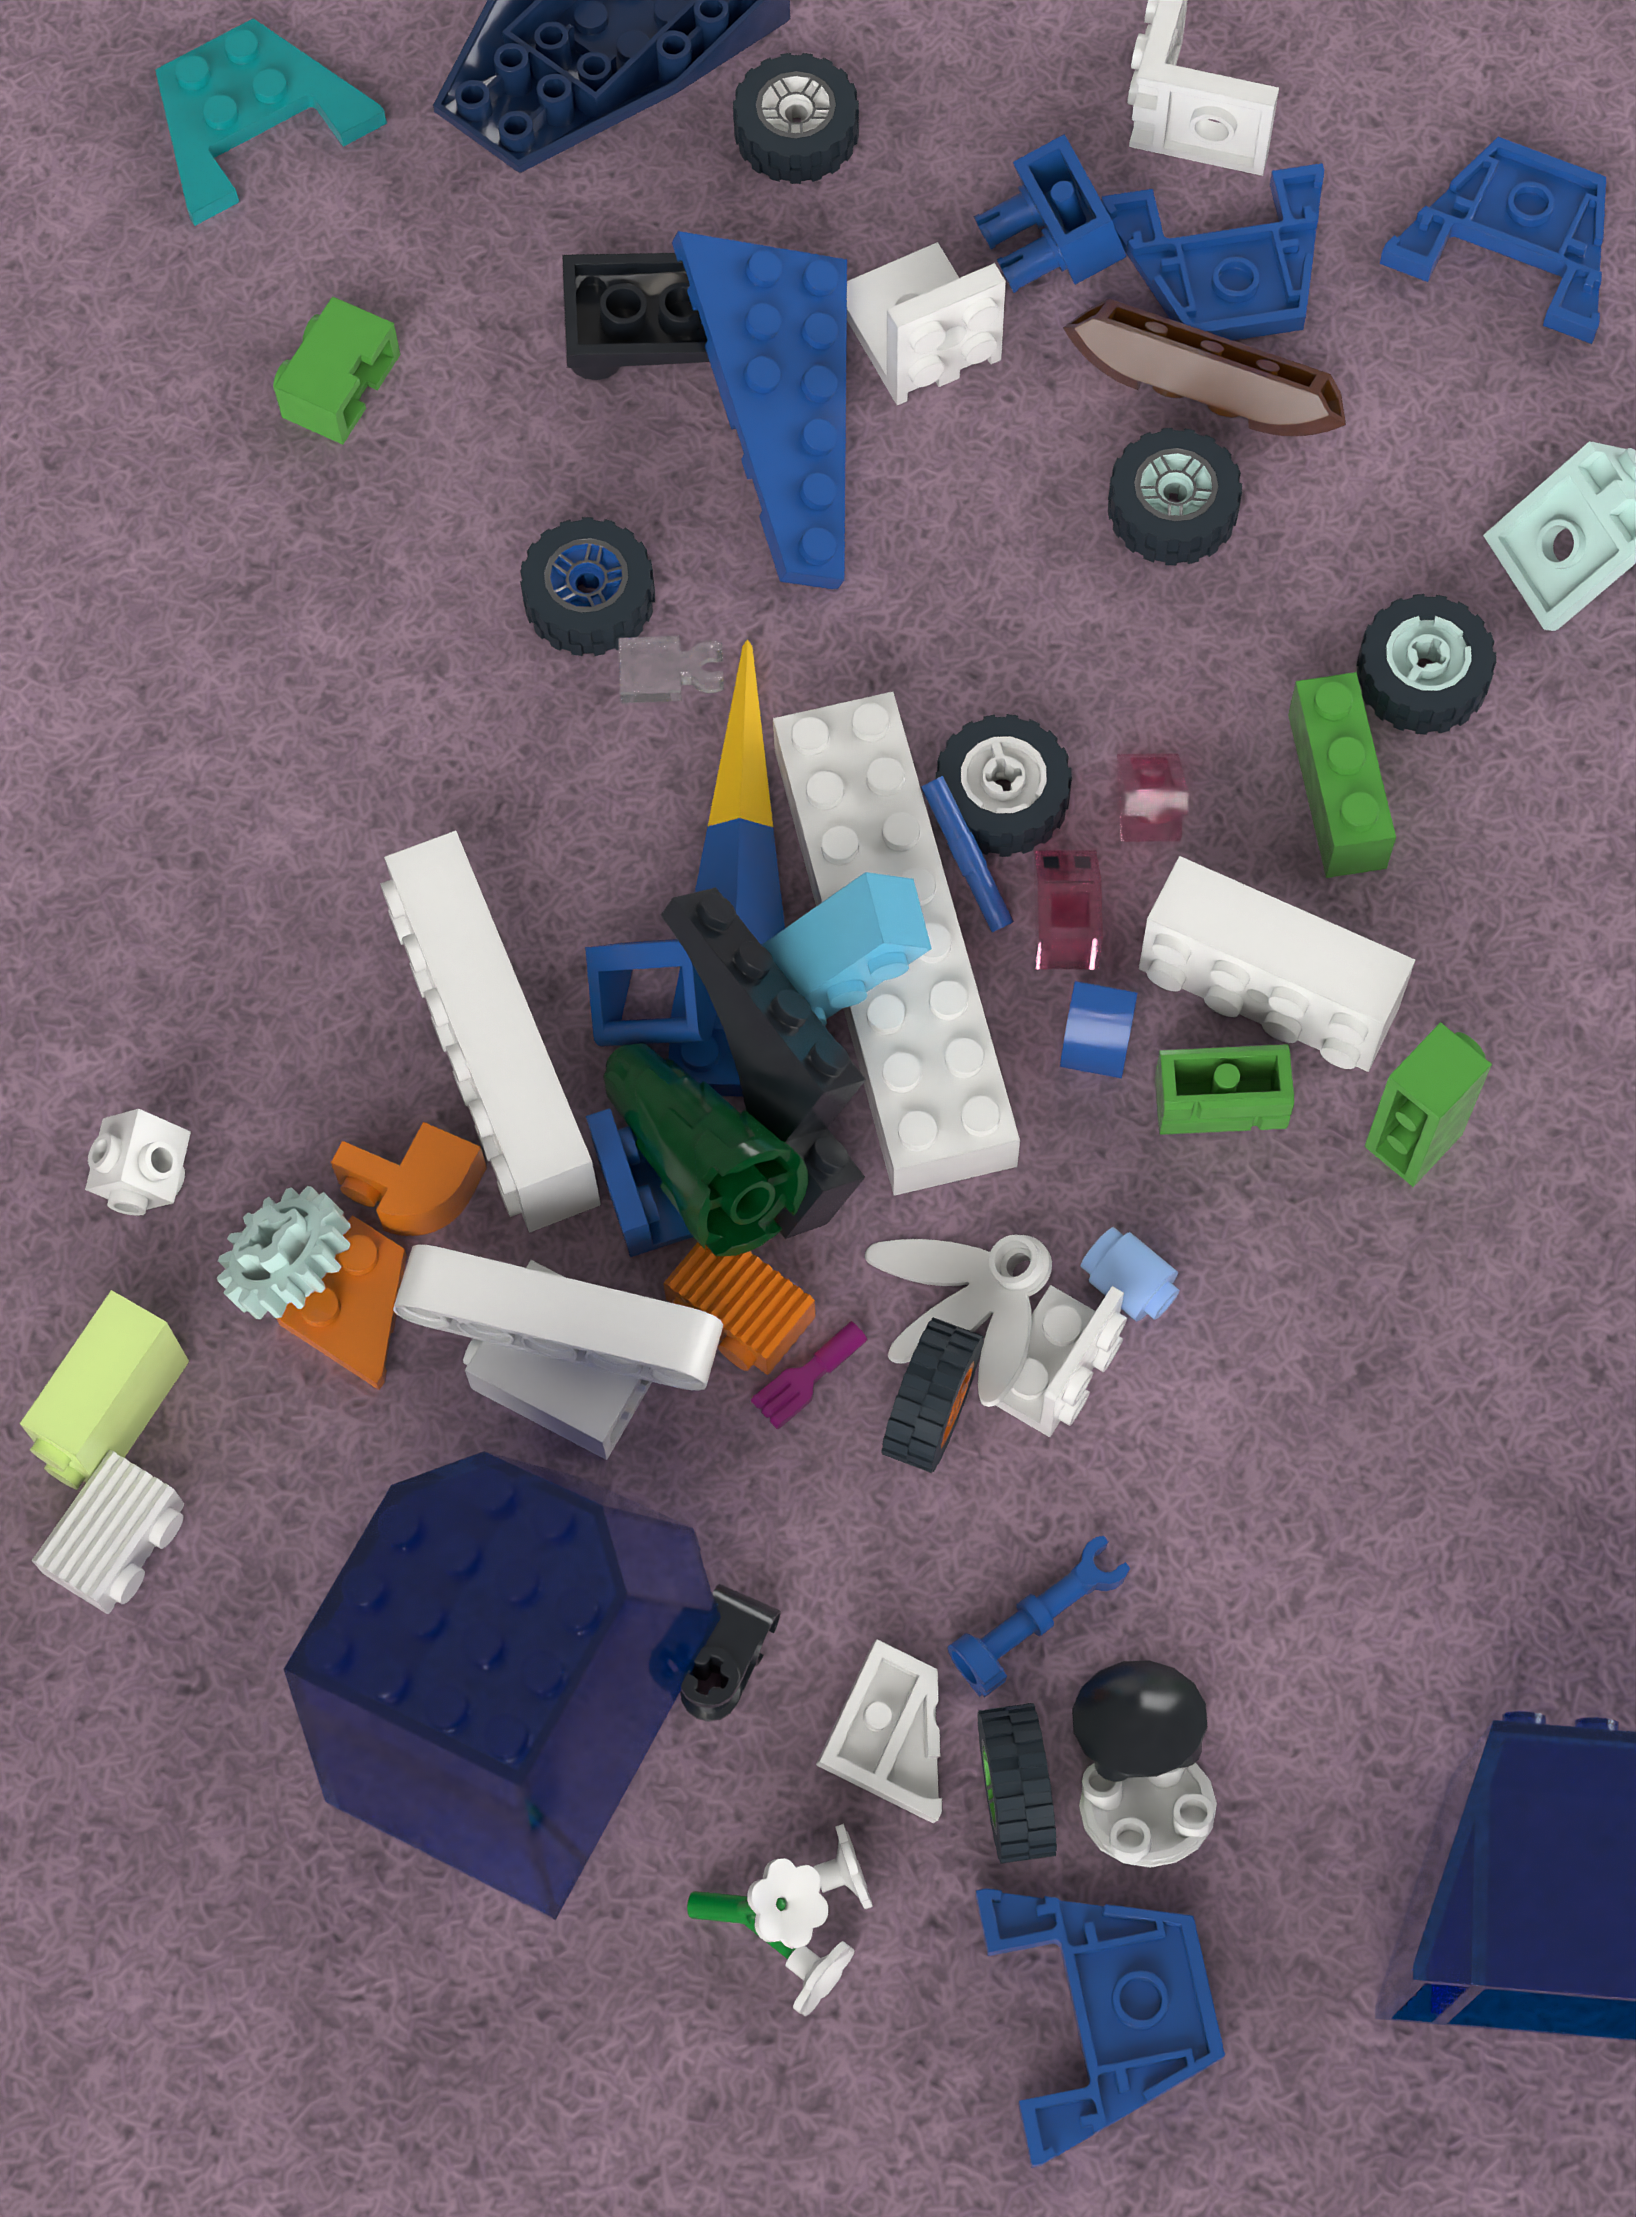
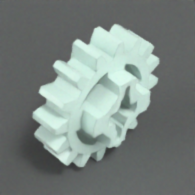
[217,1186,351,1319]

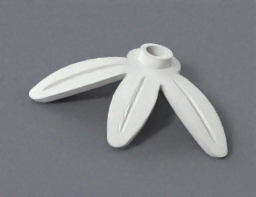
[865,1235,1052,1407]

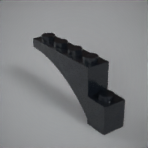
[661,887,866,1239]

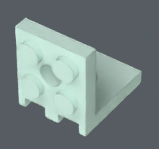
[1483,441,1636,631]

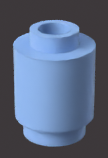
[1080,1227,1180,1322]

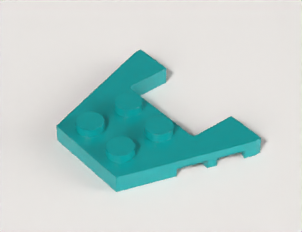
[155,18,387,226]

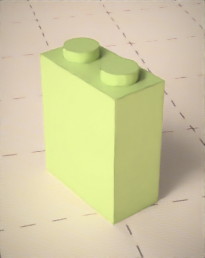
[20,1290,189,1490]

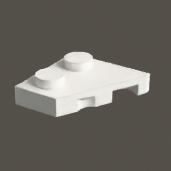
[816,1639,942,1823]

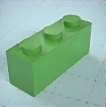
[1288,672,1396,878]
[1364,1022,1492,1187]

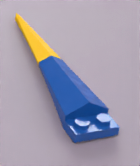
[669,639,785,1097]

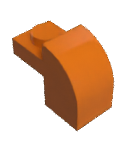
[330,1122,487,1236]

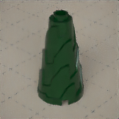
[603,1043,808,1256]

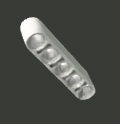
[393,1245,724,1391]

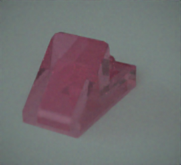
[1117,753,1189,842]

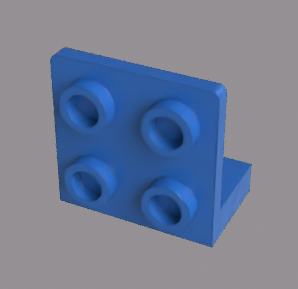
[586,1108,693,1257]

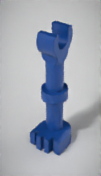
[947,1535,1130,1698]

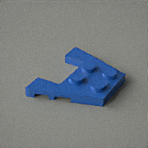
[1379,137,1606,344]
[1101,163,1324,341]
[975,1888,1225,2168]

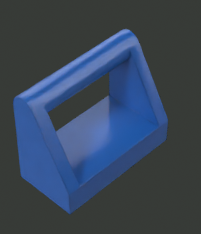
[585,939,716,1047]

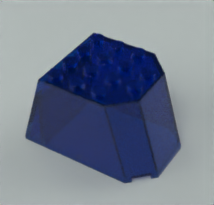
[283,1451,721,1920]
[1375,1711,1636,2042]

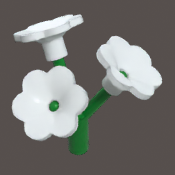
[687,1824,873,2016]

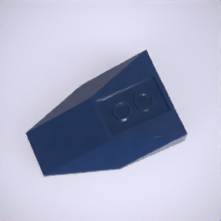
[433,0,790,173]

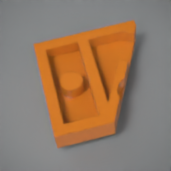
[276,1215,407,1390]

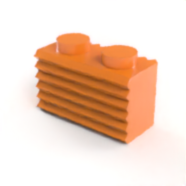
[663,1242,816,1375]

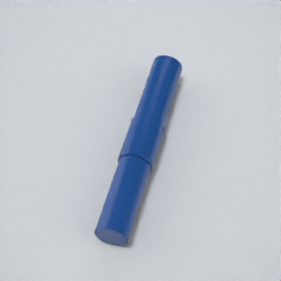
[920,776,1014,932]

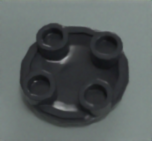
[1072,1660,1208,1782]

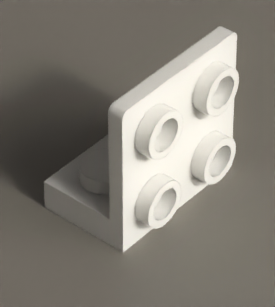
[996,1285,1127,1437]

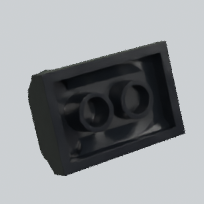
[562,253,710,380]

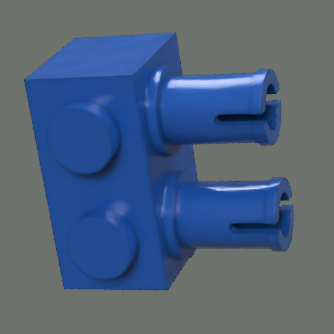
[974,134,1126,293]

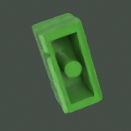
[1155,1044,1294,1135]

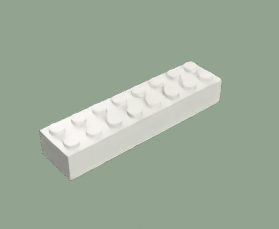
[773,692,1020,1196]

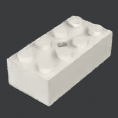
[1139,856,1415,1072]

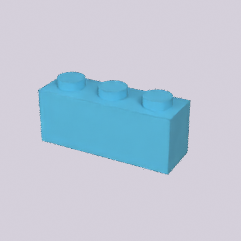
[762,872,932,1026]

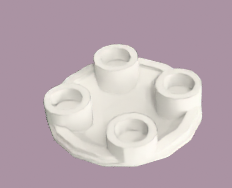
[1079,1762,1217,1868]

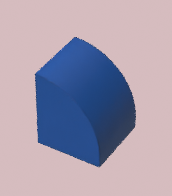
[1060,981,1138,1078]

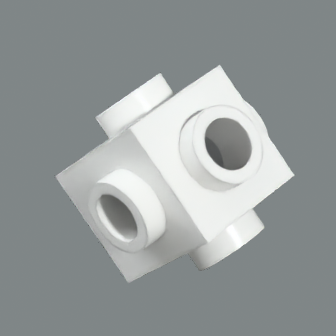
[85,1109,191,1216]

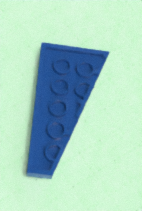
[672,231,847,589]

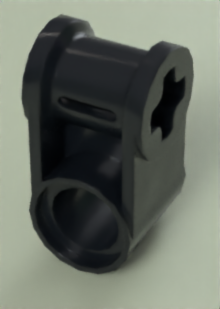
[678,1584,781,1722]

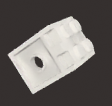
[1127,0,1279,176]
[847,242,1006,405]

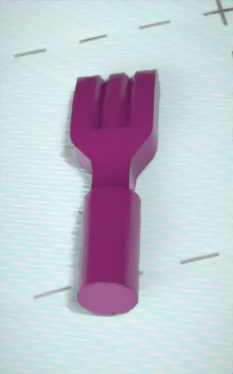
[751,1321,868,1429]

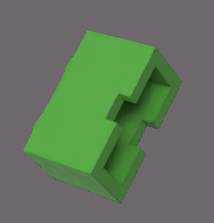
[273,296,401,445]

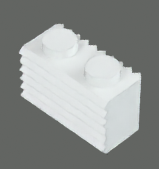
[32,1450,184,1614]

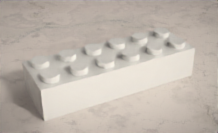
[380,831,601,1233]

